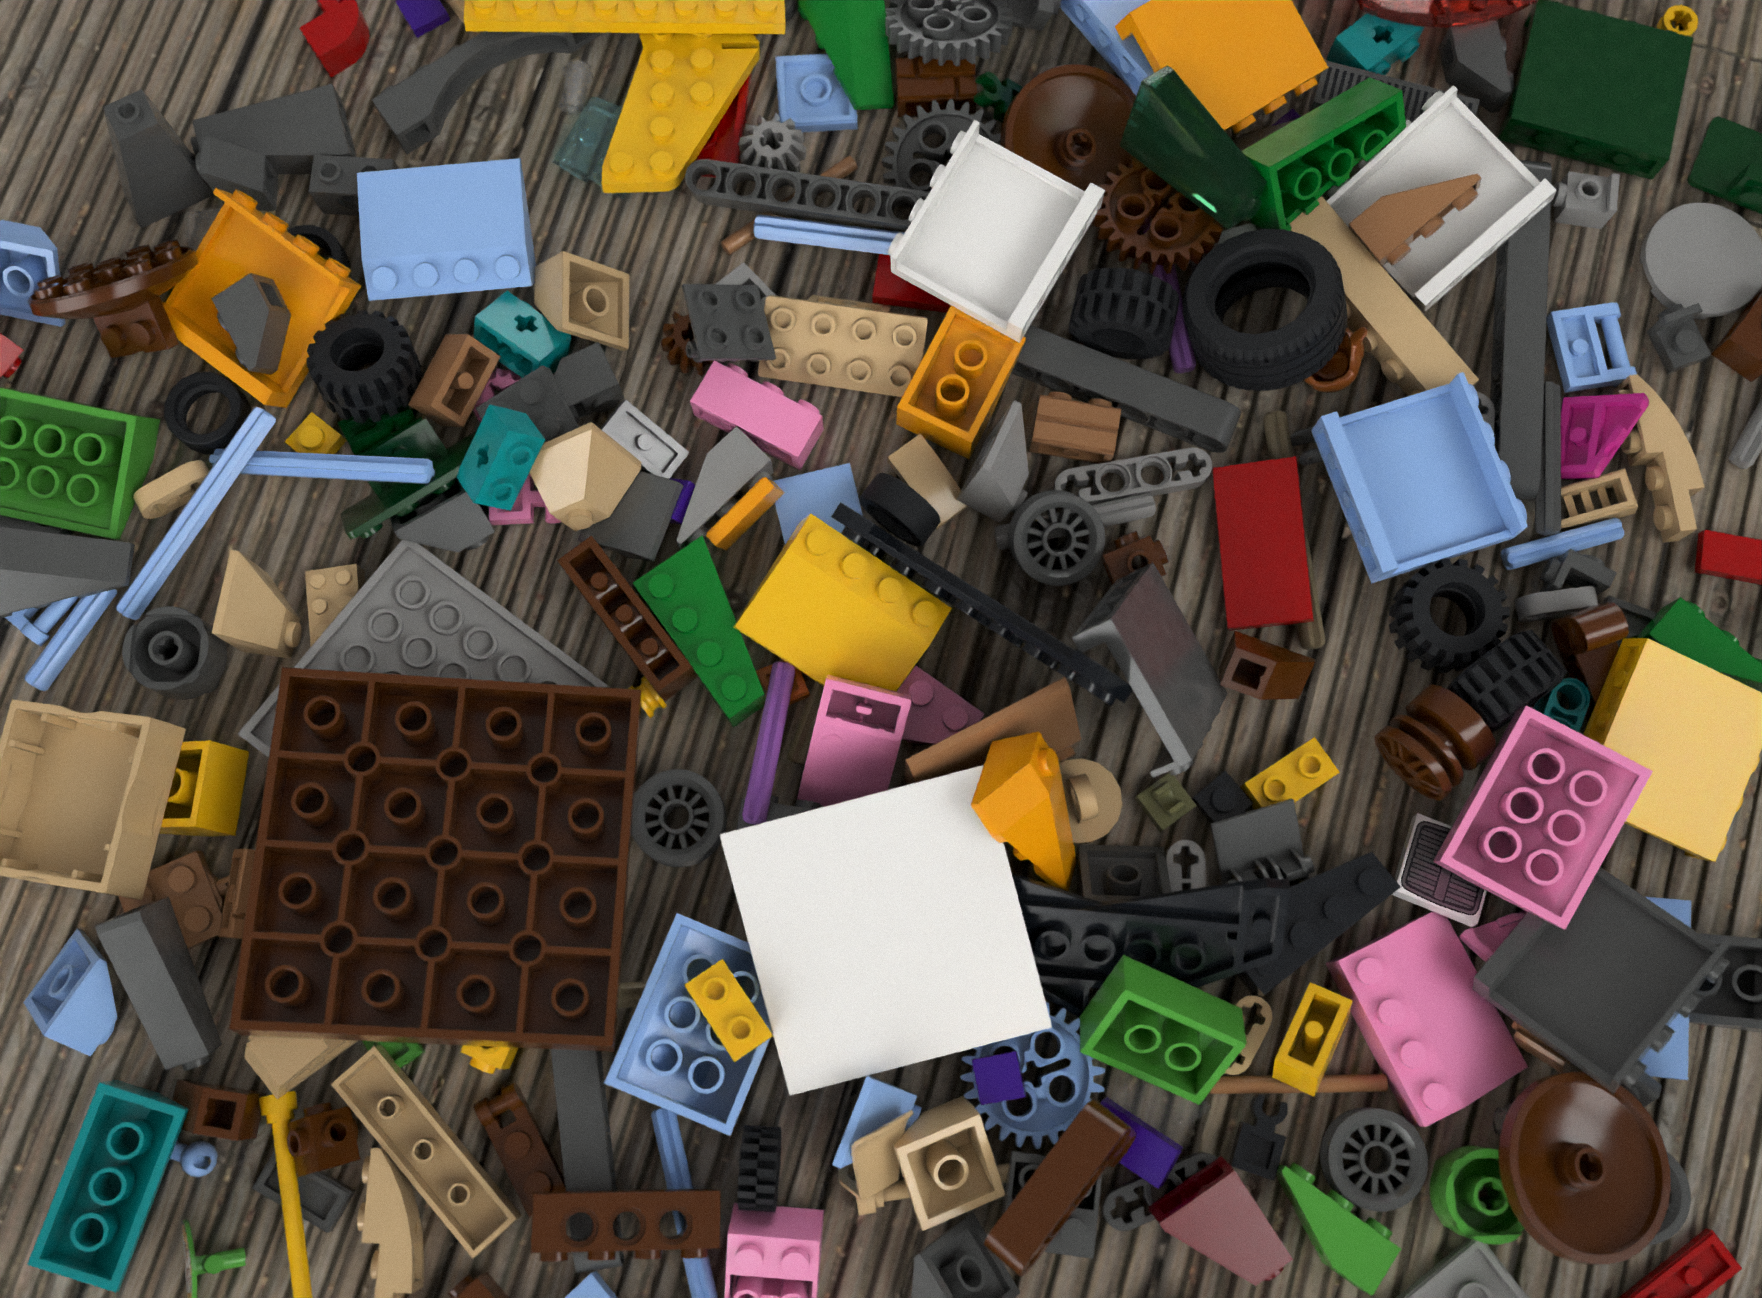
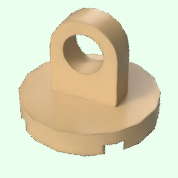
[1059,758,1123,845]

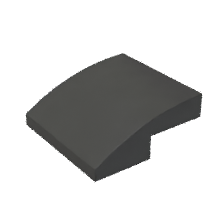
[578,471,684,562]

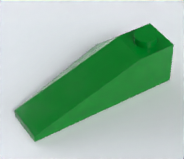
[797,0,894,110]

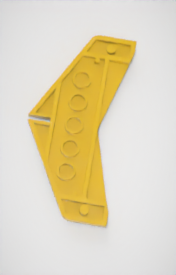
[602,33,760,193]

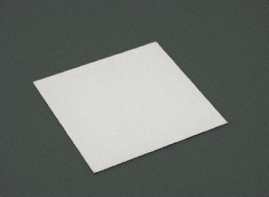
[719,765,1052,1096]

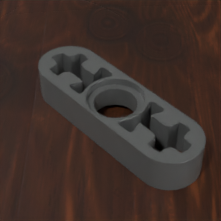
[1101,1152,1218,1231]

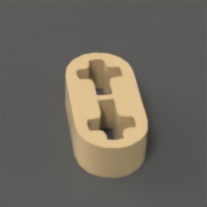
[133,460,210,519]
[1224,995,1273,1075]

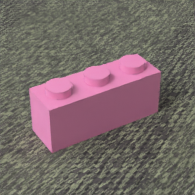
[690,361,824,470]

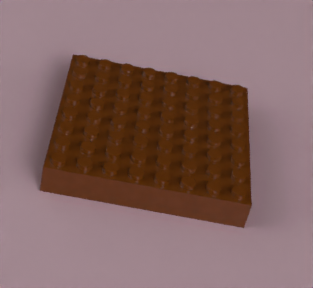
[229,667,642,1052]

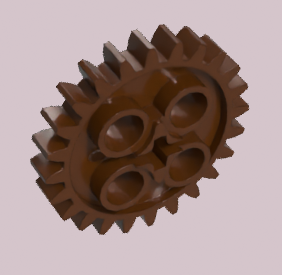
[1093,154,1226,274]

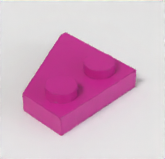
[1561,393,1649,479]

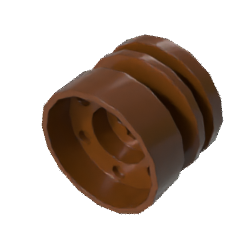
[1374,684,1496,801]

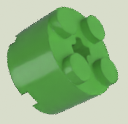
[1429,1146,1524,1245]

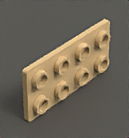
[758,295,928,397]

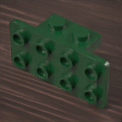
[1687,117,1762,214]
[341,415,477,540]

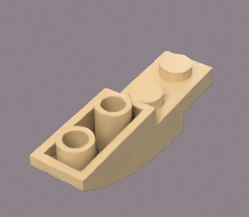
[1613,374,1705,543]
[357,1146,424,1298]

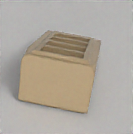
[1561,468,1638,531]

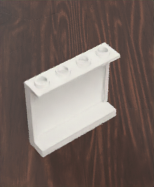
[1327,85,1556,313]
[888,120,1105,343]

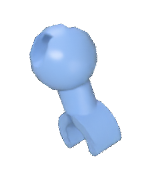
[170,1139,218,1177]

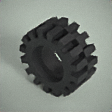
[737,1125,782,1212]

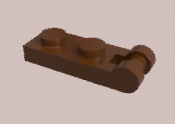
[473,1081,566,1217]

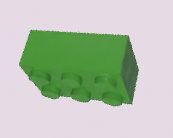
[1080,955,1247,1105]

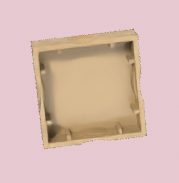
[0,699,186,900]

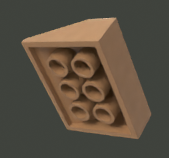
[904,677,1081,785]

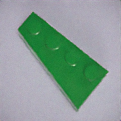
[1239,77,1406,231]
[633,535,766,728]

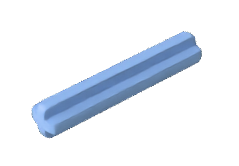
[1501,518,1624,570]
[24,589,117,691]

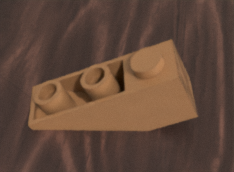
[1349,173,1482,266]

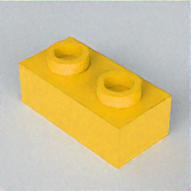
[1240,737,1340,810]
[684,959,773,1062]

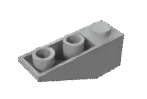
[676,426,774,550]

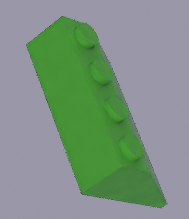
[0,386,160,540]

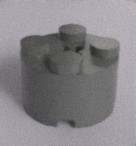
[122,606,227,700]

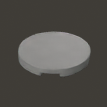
[1640,203,1762,320]

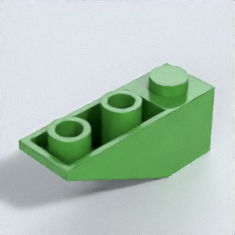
[1276,1162,1401,1296]

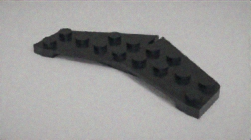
[831,502,1133,706]
[1011,872,1291,1018]

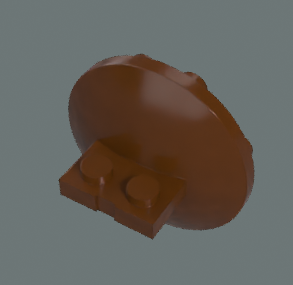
[28,239,199,358]

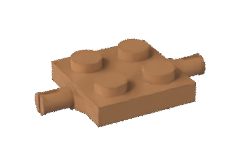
[118,850,229,950]

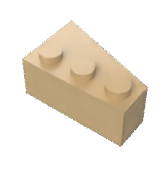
[244,1036,358,1099]

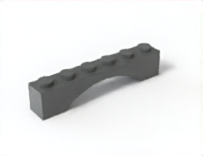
[372,32,603,154]

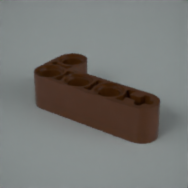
[1551,602,1629,722]
[984,1099,1136,1277]

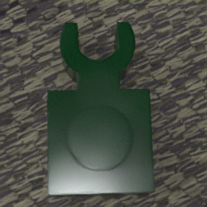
[973,72,1023,123]
[337,406,416,455]

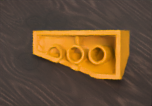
[971,731,1077,891]

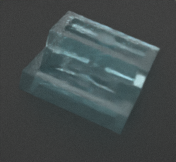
[553,96,628,200]

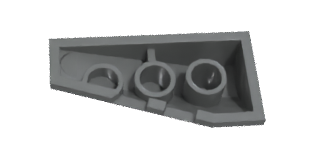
[0,527,135,618]

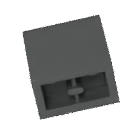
[1001,1151,1102,1259]

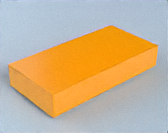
[706,477,785,550]

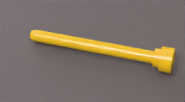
[259,1091,313,1298]

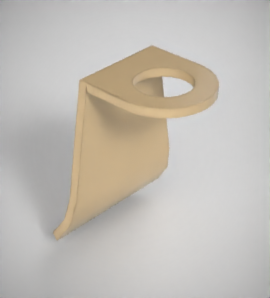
[838,1109,914,1202]

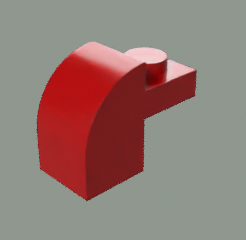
[299,0,370,78]

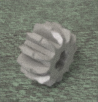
[739,113,806,173]

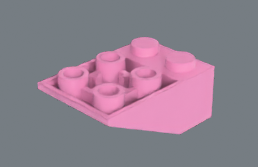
[797,675,912,806]
[724,1203,824,1298]

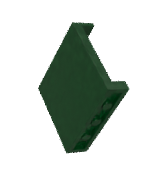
[1498,0,1693,180]

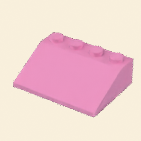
[1433,705,1653,930]
[1325,911,1528,1127]

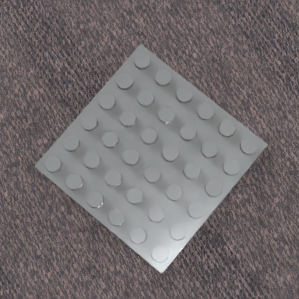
[238,540,609,758]

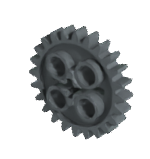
[885,0,1013,66]
[882,99,1001,216]

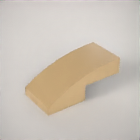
[887,433,969,530]

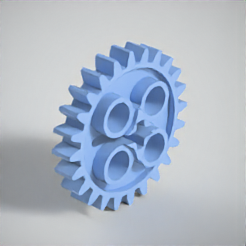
[960,1002,1105,1149]

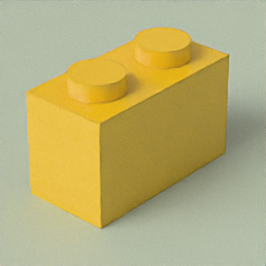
[1272,982,1353,1097]

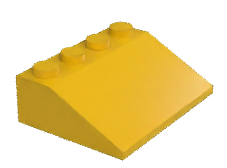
[734,513,952,691]

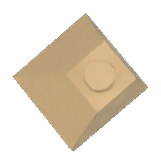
[534,251,629,351]
[529,422,642,532]
[212,550,302,659]
[893,1095,1006,1231]

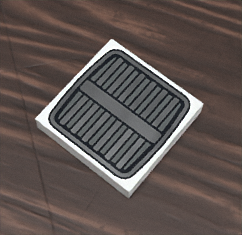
[1391,813,1487,927]

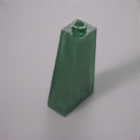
[1119,65,1267,230]

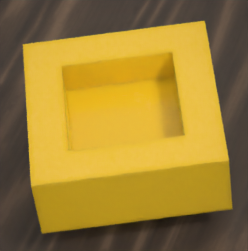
[285,412,346,454]

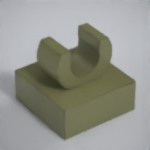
[1135,773,1197,832]

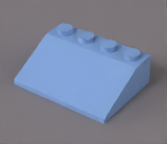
[357,158,536,301]
[604,913,773,1136]

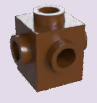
[1101,531,1168,585]
[287,1102,361,1177]

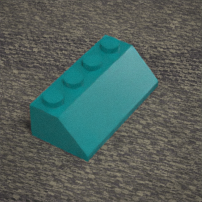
[27,1080,189,1292]

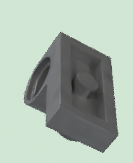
[600,399,690,479]

